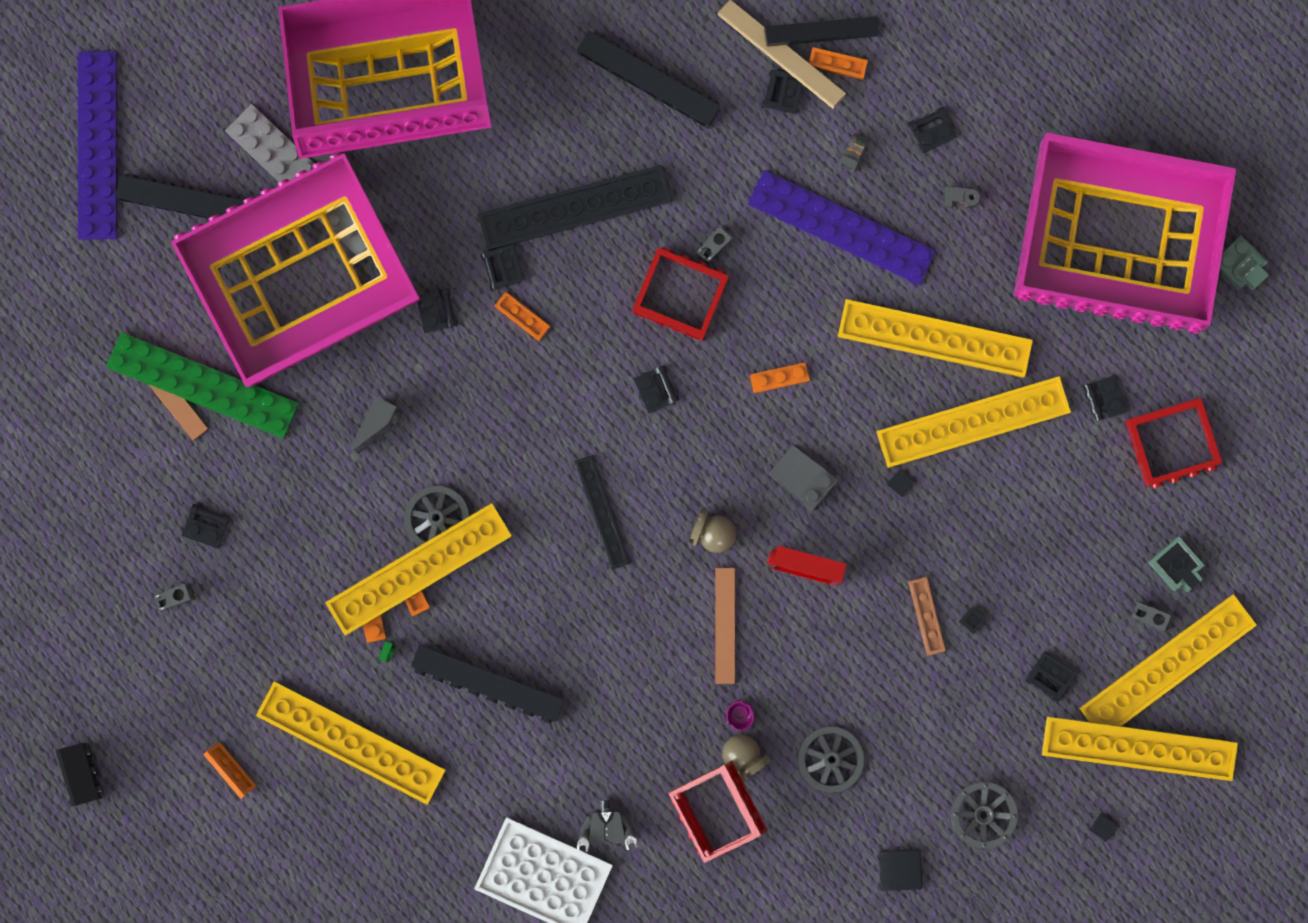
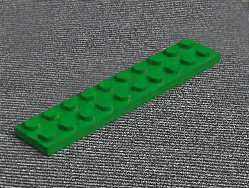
[106,332,299,439]

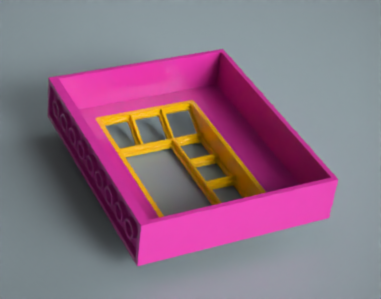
[278,0,492,159]
[1013,133,1236,334]
[171,152,421,387]

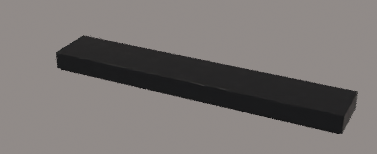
[764,16,879,47]
[574,455,630,570]

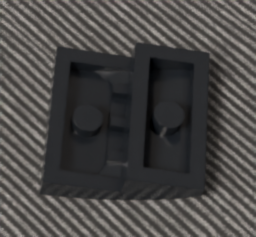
[879,850,922,891]

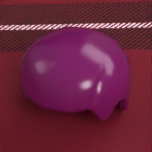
[726,700,755,731]

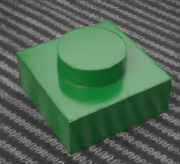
[379,641,396,662]

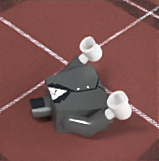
[577,800,638,852]

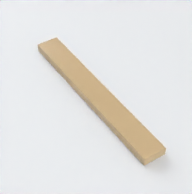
[718,0,846,109]

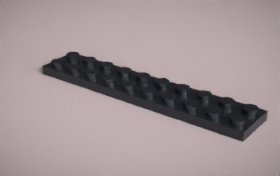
[478,165,671,251]

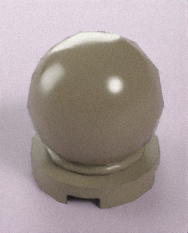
[688,508,737,553]
[722,734,771,782]

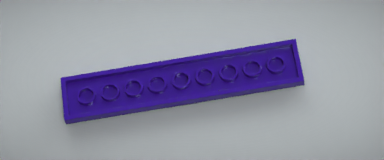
[78,51,117,240]
[747,170,936,285]

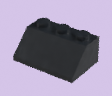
[55,743,103,807]

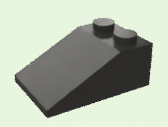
[350,397,401,453]
[768,445,838,511]

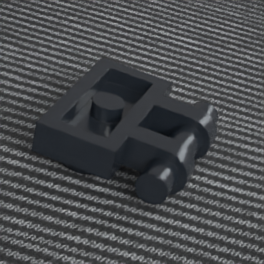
[1084,376,1127,422]

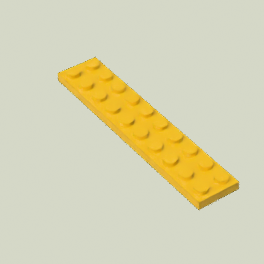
[838,299,1033,378]
[876,376,1071,468]
[325,503,512,636]
[1079,594,1257,726]
[256,681,446,805]
[1042,716,1238,781]

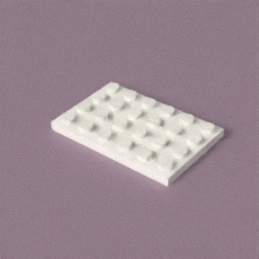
[474,817,613,923]

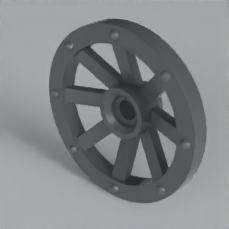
[404,486,470,546]
[798,727,864,793]
[951,782,1018,849]

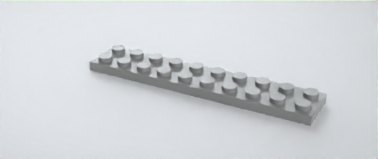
[225,104,388,261]

